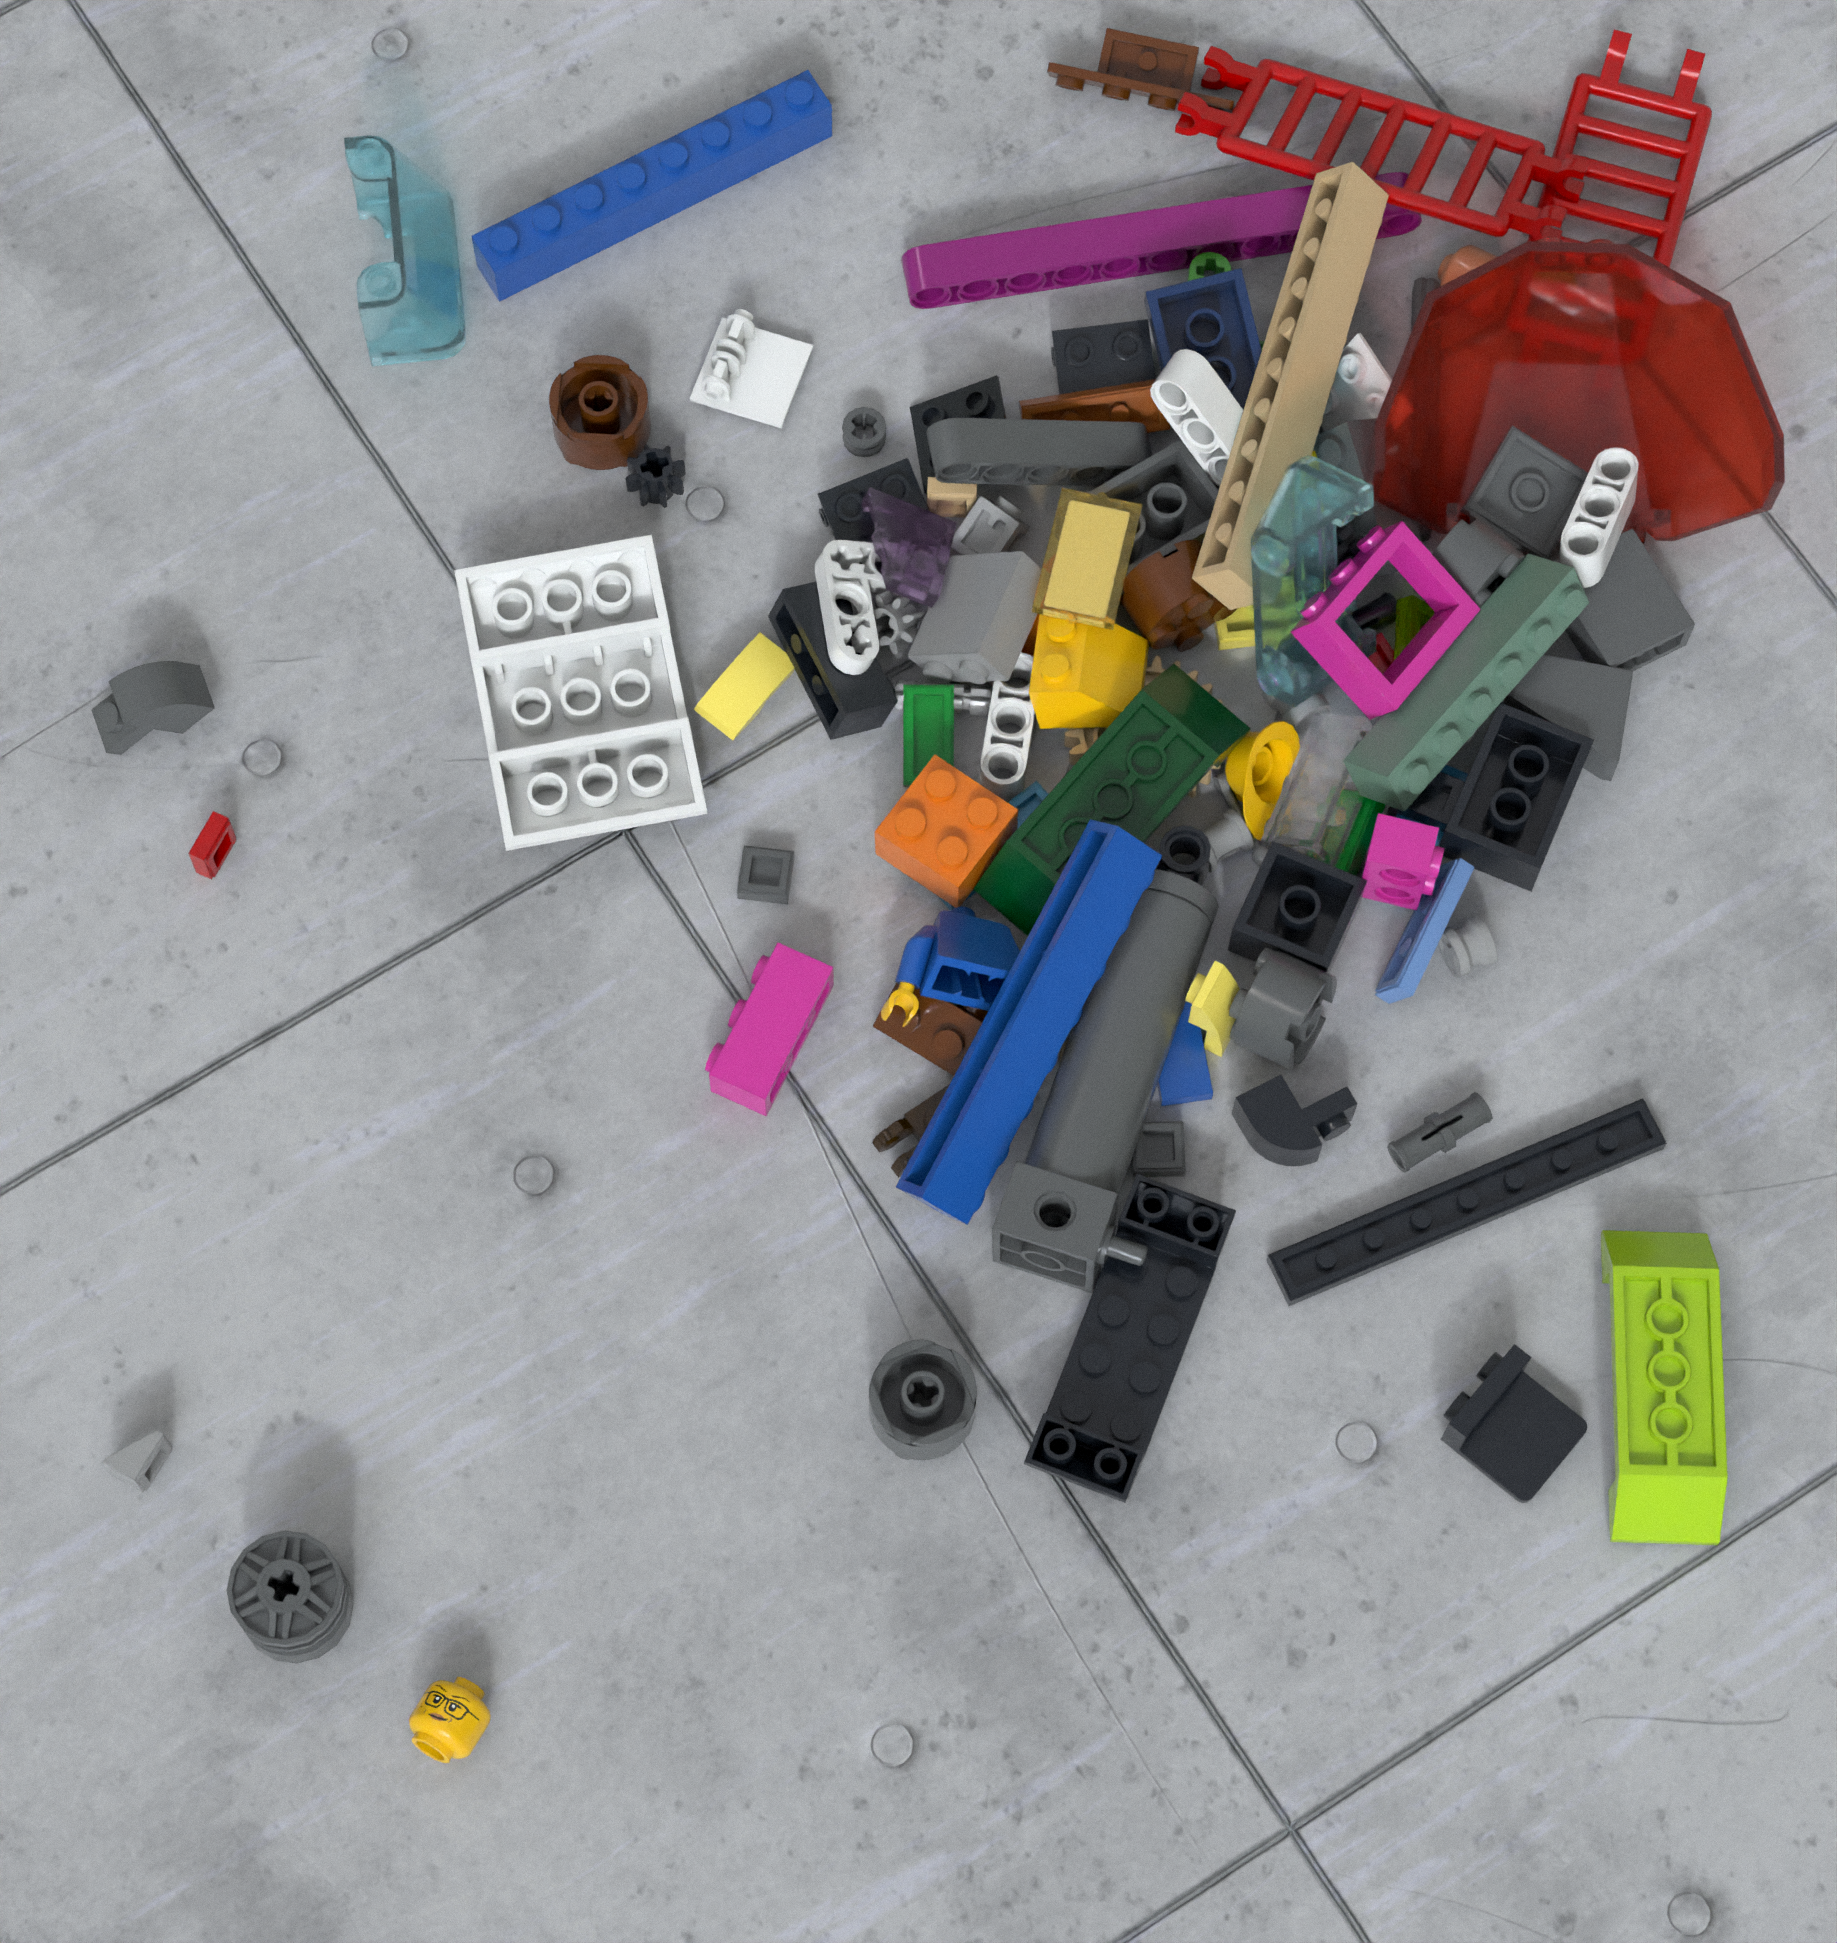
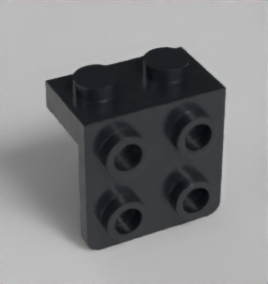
[1440,1344,1587,1503]

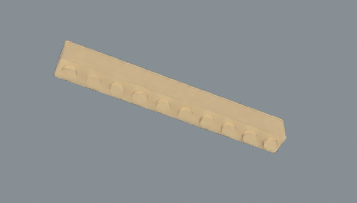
[1192,162,1389,610]

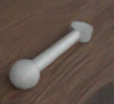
[1213,773,1268,866]

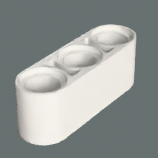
[1150,349,1243,487]
[1559,447,1639,588]
[980,652,1036,802]

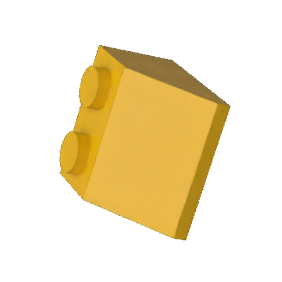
[1029,611,1149,729]

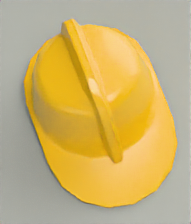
[1225,721,1300,843]

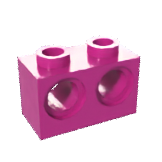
[1362,813,1444,911]

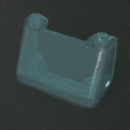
[344,135,466,367]
[1251,455,1377,708]

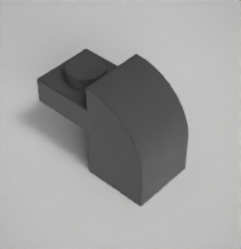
[91,661,215,755]

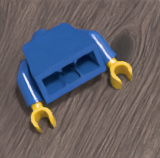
[881,906,1021,1027]

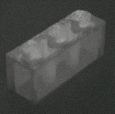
[1261,713,1373,867]

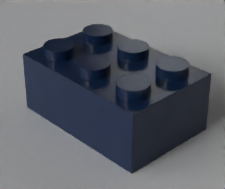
[1144,268,1262,442]

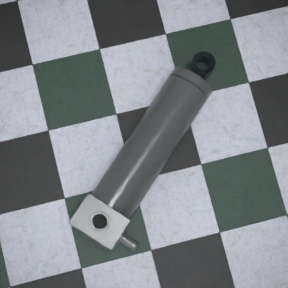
[992,825,1219,1293]

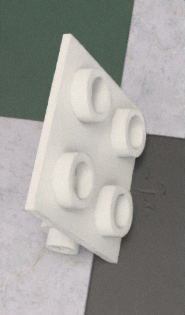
[690,309,813,429]
[1321,333,1411,433]

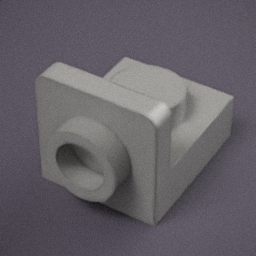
[947,495,1030,555]

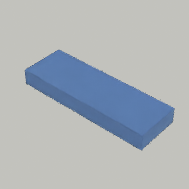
[1375,858,1475,1004]

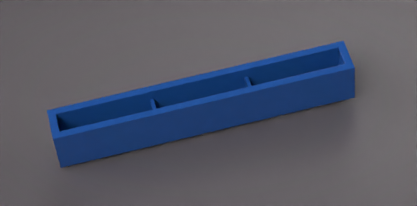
[471,70,832,302]
[896,819,1162,1225]

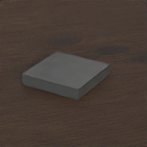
[1460,426,1588,559]

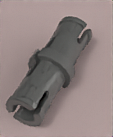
[1387,1092,1493,1173]

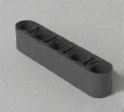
[926,418,1152,486]

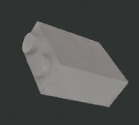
[907,551,1050,685]

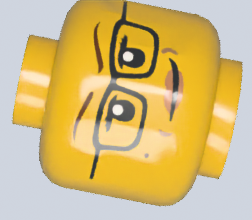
[409,1677,491,1763]

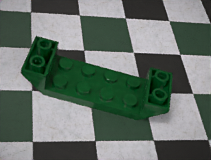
[973,664,1251,937]

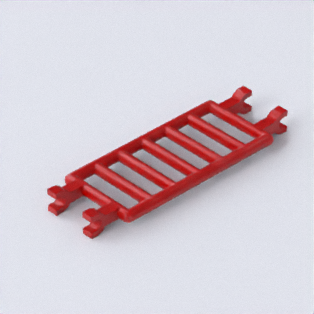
[1504,29,1712,407]
[1175,46,1590,250]

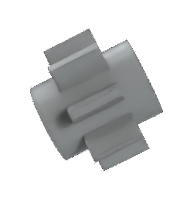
[872,590,924,655]

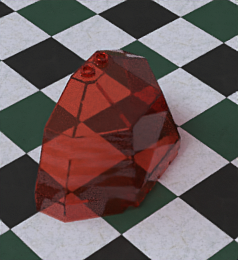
[1368,237,1785,545]

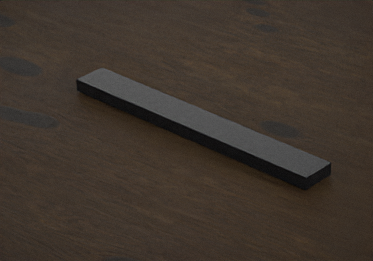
[1267,1098,1667,1306]

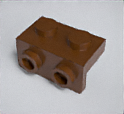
[873,983,988,1076]

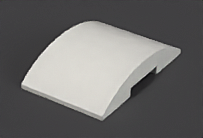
[454,535,707,851]

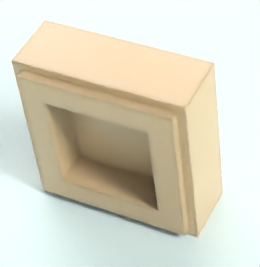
[927,477,977,518]

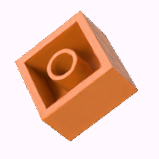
[875,755,1018,908]

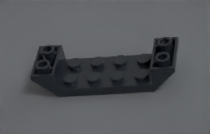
[1024,1174,1236,1503]

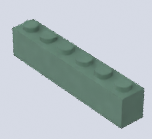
[1343,554,1589,812]

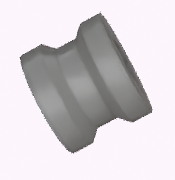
[1438,916,1498,978]

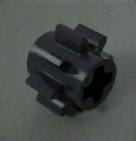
[625,445,686,508]

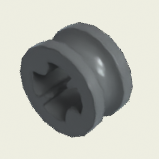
[842,407,886,457]

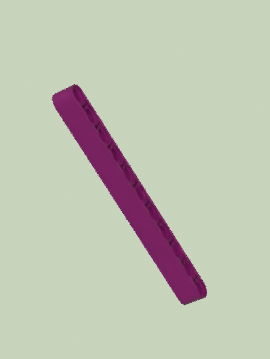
[901,172,1422,309]

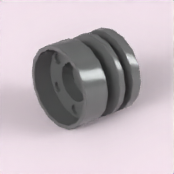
[226,1531,354,1663]

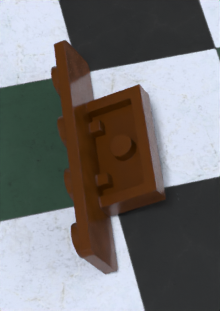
[1047,28,1235,113]

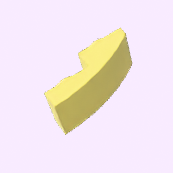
[694,632,795,740]
[1185,961,1240,1057]

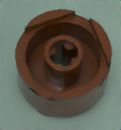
[549,355,651,470]
[1118,540,1237,652]

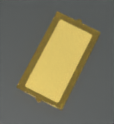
[1032,488,1142,630]

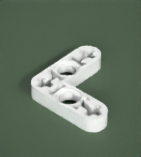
[815,540,950,675]

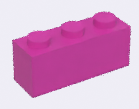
[705,942,834,1116]

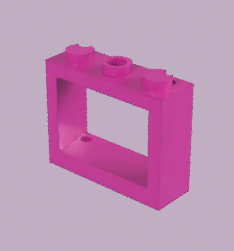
[1290,521,1481,720]

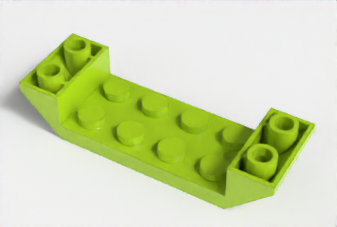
[1601,1230,1728,1545]

